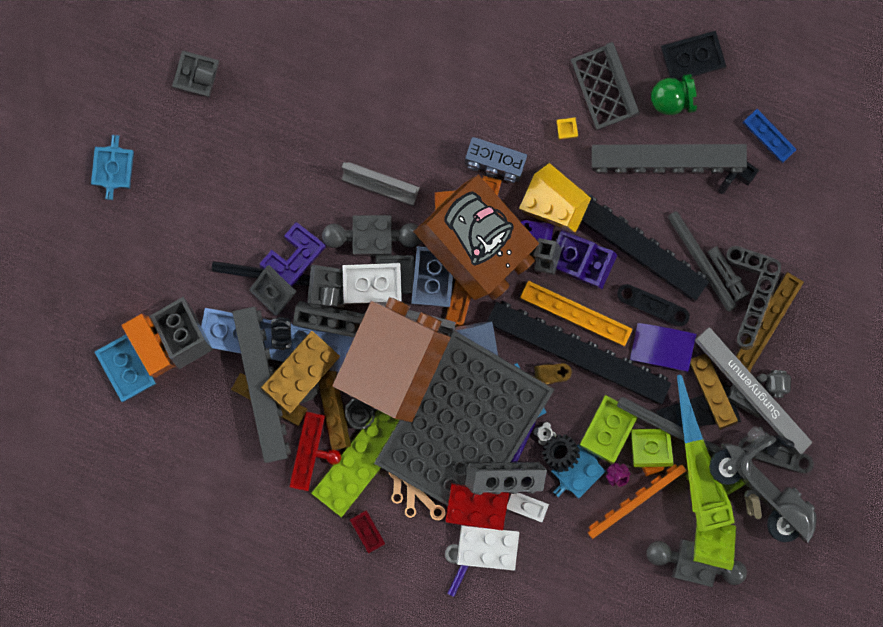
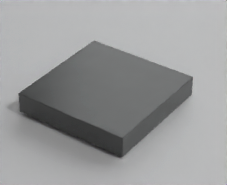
[376,255,414,294]
[249,265,297,316]

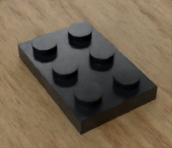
[660,31,727,81]

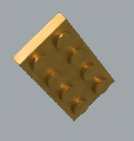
[260,331,340,414]

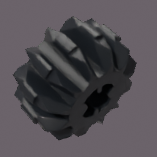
[271,317,292,350]

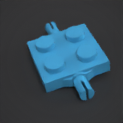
[91,135,134,200]
[551,444,606,499]

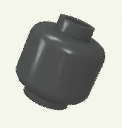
[765,370,791,398]

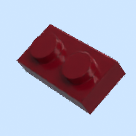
[350,510,386,554]

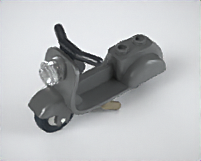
[709,427,817,543]

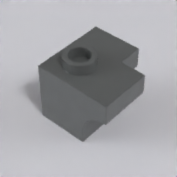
[530,238,562,275]

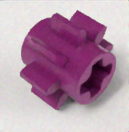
[606,463,631,487]

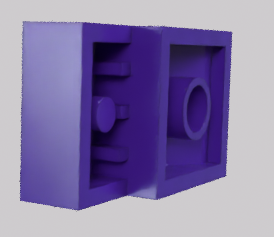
[556,230,618,290]
[630,323,696,372]

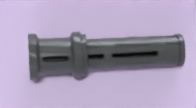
[707,246,750,302]

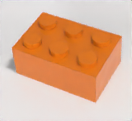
[121,314,175,378]

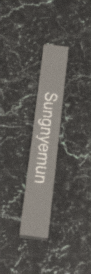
[695,327,813,456]

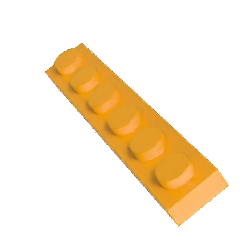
[520,281,633,347]

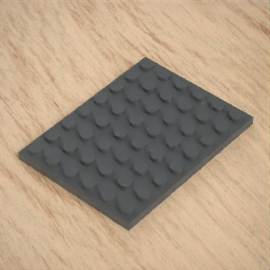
[374,330,554,506]

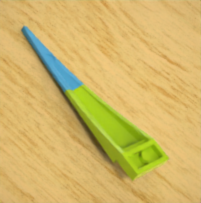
[677,375,735,531]

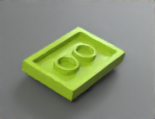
[579,395,637,464]
[693,522,736,571]

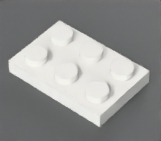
[343,263,402,304]
[457,525,519,570]

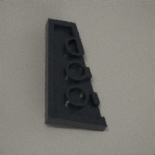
[656,386,741,427]

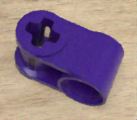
[521,220,554,241]

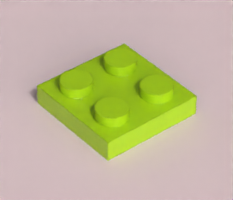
[630,429,673,467]

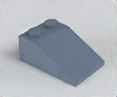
[411,246,453,307]

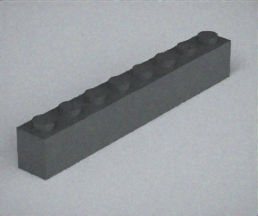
[592,144,747,174]
[232,306,291,463]

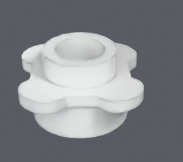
[533,422,556,445]

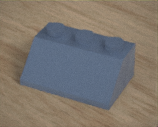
[453,321,498,355]

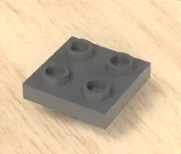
[172,50,220,98]
[307,265,345,308]

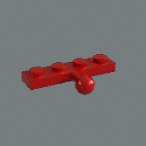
[289,412,341,491]

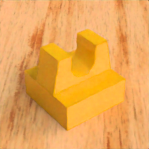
[556,117,578,140]

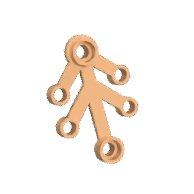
[388,472,445,520]

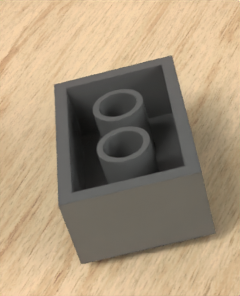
[150,297,213,369]

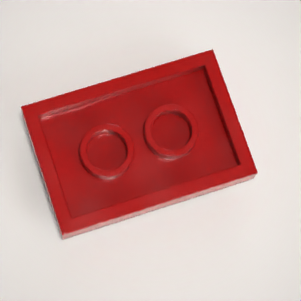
[445,483,509,531]

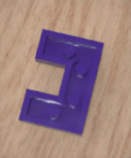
[259,222,326,287]

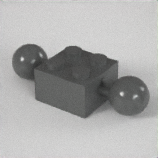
[322,215,421,256]
[647,539,747,587]

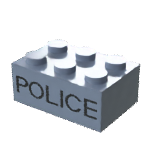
[465,137,527,183]

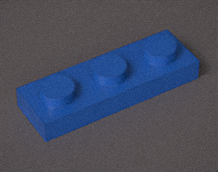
[742,109,797,163]

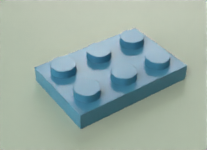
[95,334,157,402]

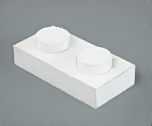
[507,493,549,522]

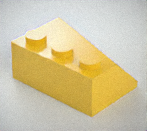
[519,163,591,233]

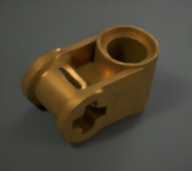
[534,363,572,385]

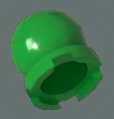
[651,74,697,116]

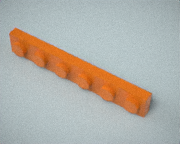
[587,464,686,539]

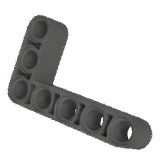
[727,246,781,350]

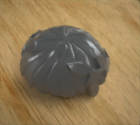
[345,398,375,430]

